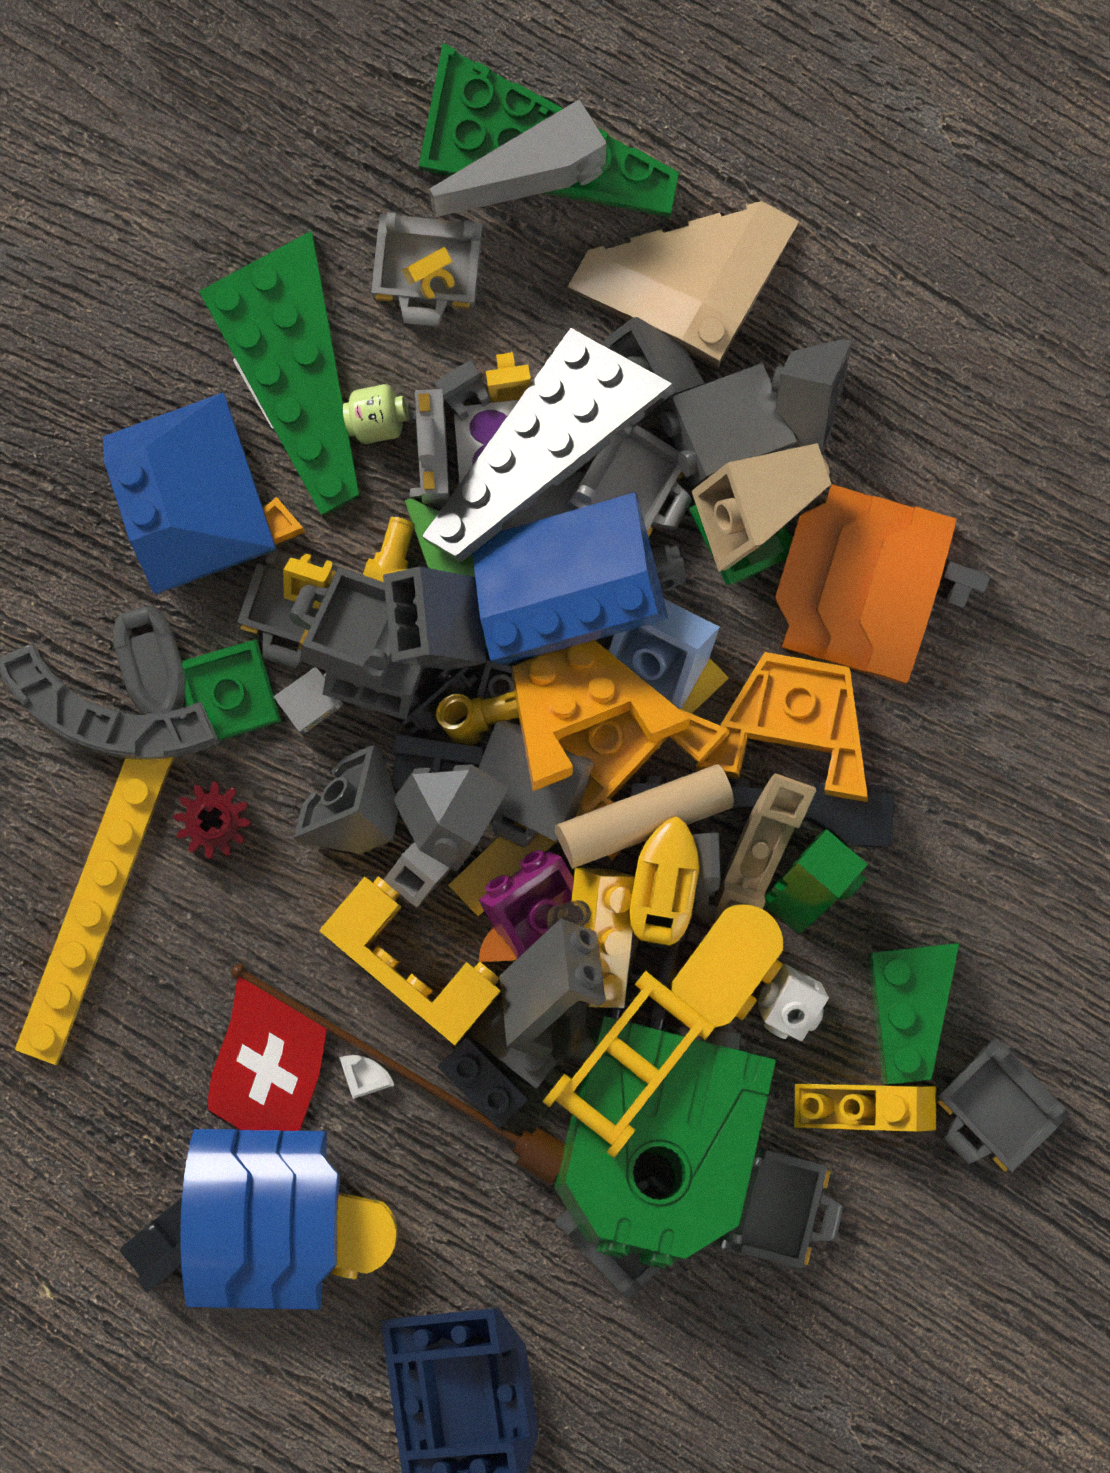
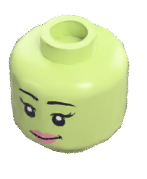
[343,384,409,444]

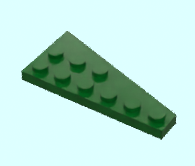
[199,230,360,517]

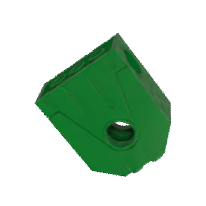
[555,1016,776,1269]

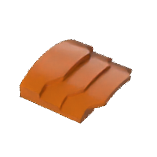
[774,484,957,686]

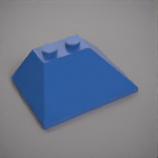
[103,392,277,595]

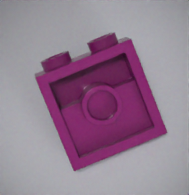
[478,850,574,959]

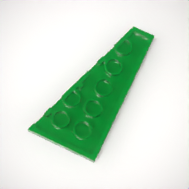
[419,43,679,217]

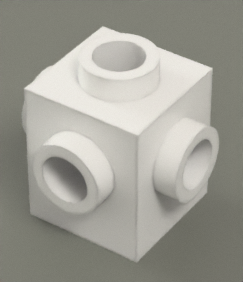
[758,963,829,1042]

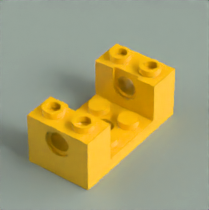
[319,876,501,1045]

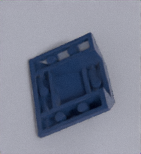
[380,1307,538,1473]

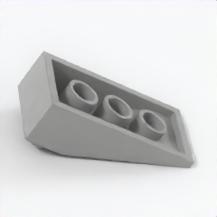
[429,99,607,217]

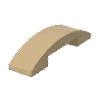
[708,773,816,927]

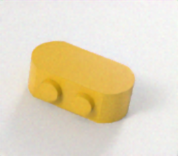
[671,905,783,1027]
[331,1192,398,1279]

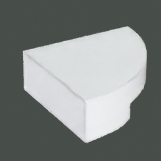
[340,1055,395,1099]

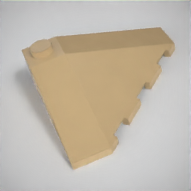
[567,201,799,370]

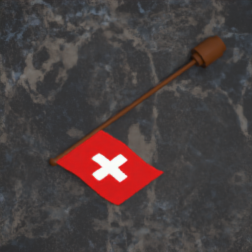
[208,964,565,1186]

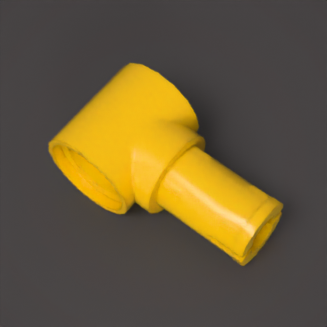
[363,517,414,582]
[436,691,519,746]

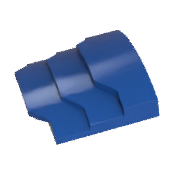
[180,1129,340,1310]

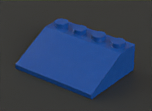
[472,492,669,666]

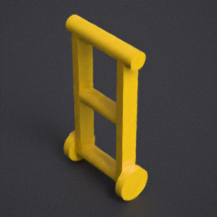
[543,971,716,1158]

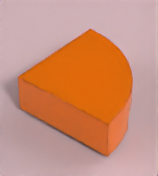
[479,928,517,962]

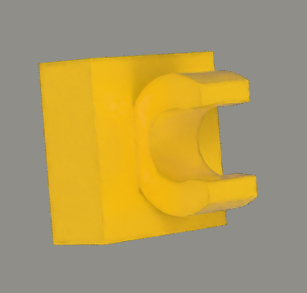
[401,247,454,300]
[486,352,531,403]
[283,553,332,609]

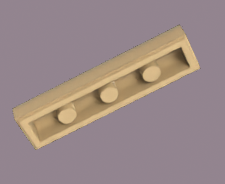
[554,764,734,869]

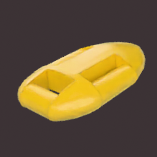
[630,817,699,946]

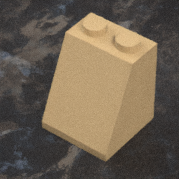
[692,443,831,572]

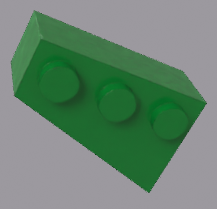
[764,829,868,935]
[867,943,959,1084]

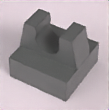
[434,360,491,420]
[942,559,991,608]

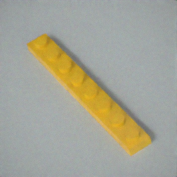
[15,757,174,1065]

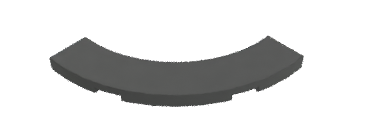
[0,643,220,760]

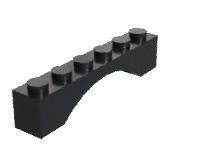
[630,776,894,848]

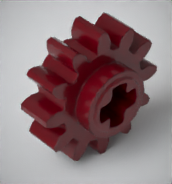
[173,782,252,859]

